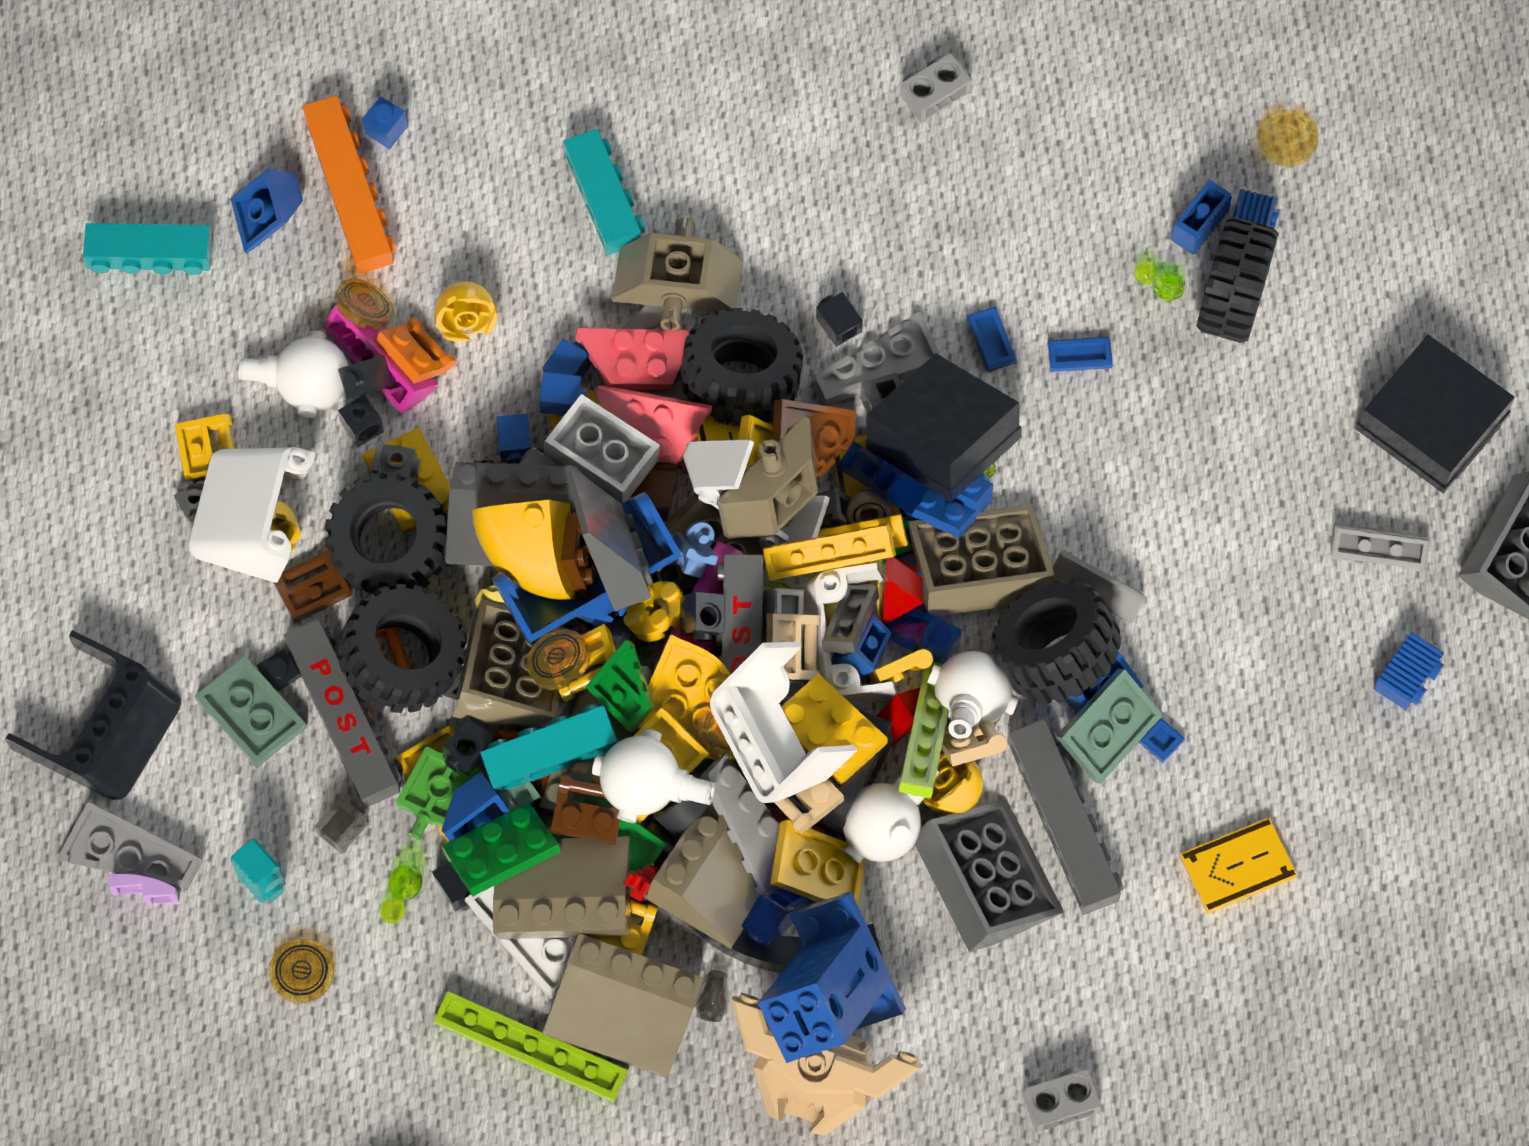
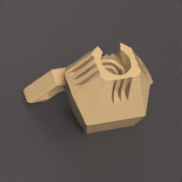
[731,993,923,1136]

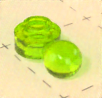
[1134,261,1185,301]
[379,865,423,924]

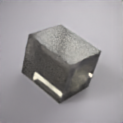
[315,797,368,854]

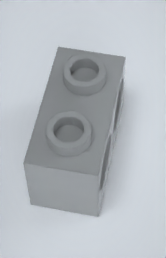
[900,53,972,123]
[1023,1068,1101,1133]

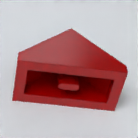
[882,557,923,623]
[876,687,921,747]

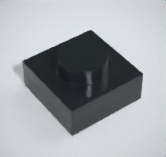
[256,649,301,692]

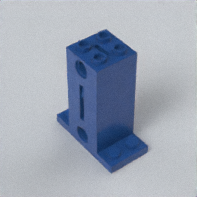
[758,891,906,1063]

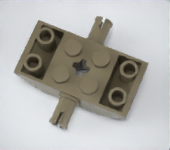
[612,217,743,331]
[717,416,818,539]

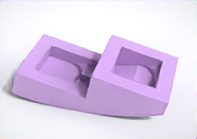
[108,874,179,905]

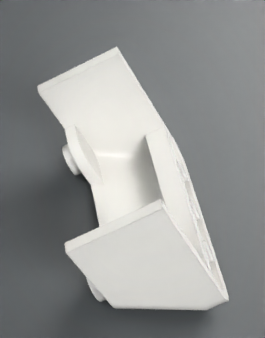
[683,440,830,547]
[793,563,898,706]
[710,642,857,803]

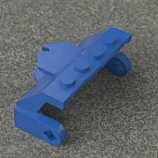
[492,492,682,643]

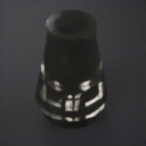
[695,970,728,1022]

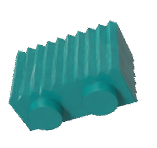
[231,838,286,903]

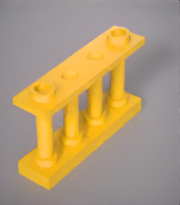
[762,514,908,581]

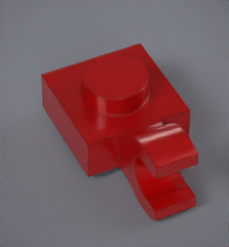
[623,864,660,902]

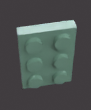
[195,655,307,768]
[1056,668,1163,784]

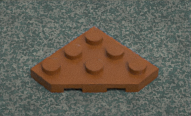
[772,399,856,478]

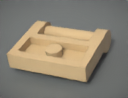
[766,614,821,681]
[941,721,1007,766]
[774,779,844,834]

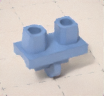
[673,521,718,578]

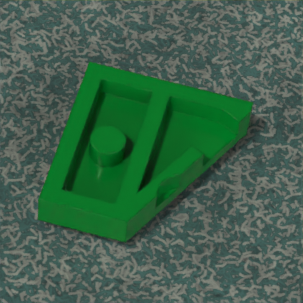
[585,640,655,732]

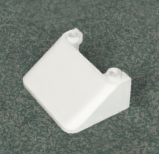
[188,447,315,583]

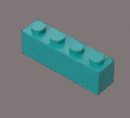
[563,129,645,256]
[83,223,213,275]
[480,704,619,794]

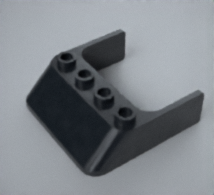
[5,630,181,800]

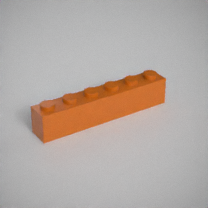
[302,95,397,275]

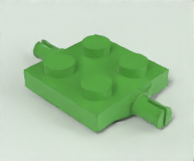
[396,745,484,840]

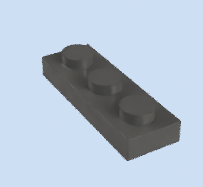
[822,585,879,654]

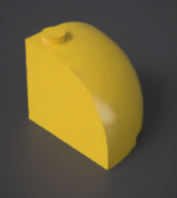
[471,500,578,600]

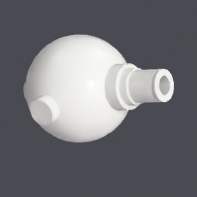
[239,330,349,418]
[927,651,1019,739]
[592,729,716,823]
[843,770,939,863]

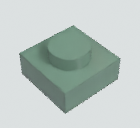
[499,782,542,811]

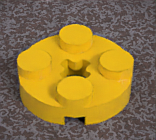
[623,581,683,642]

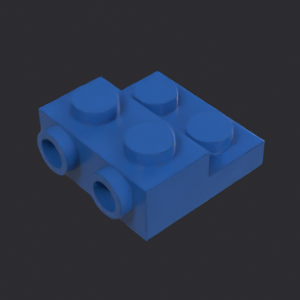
[905,473,993,538]

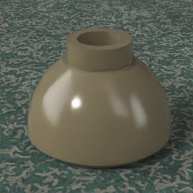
[847,489,891,524]

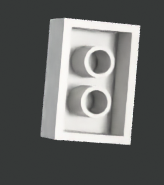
[544,394,660,504]

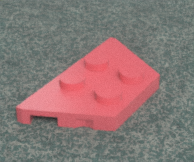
[575,328,690,390]
[596,385,713,464]

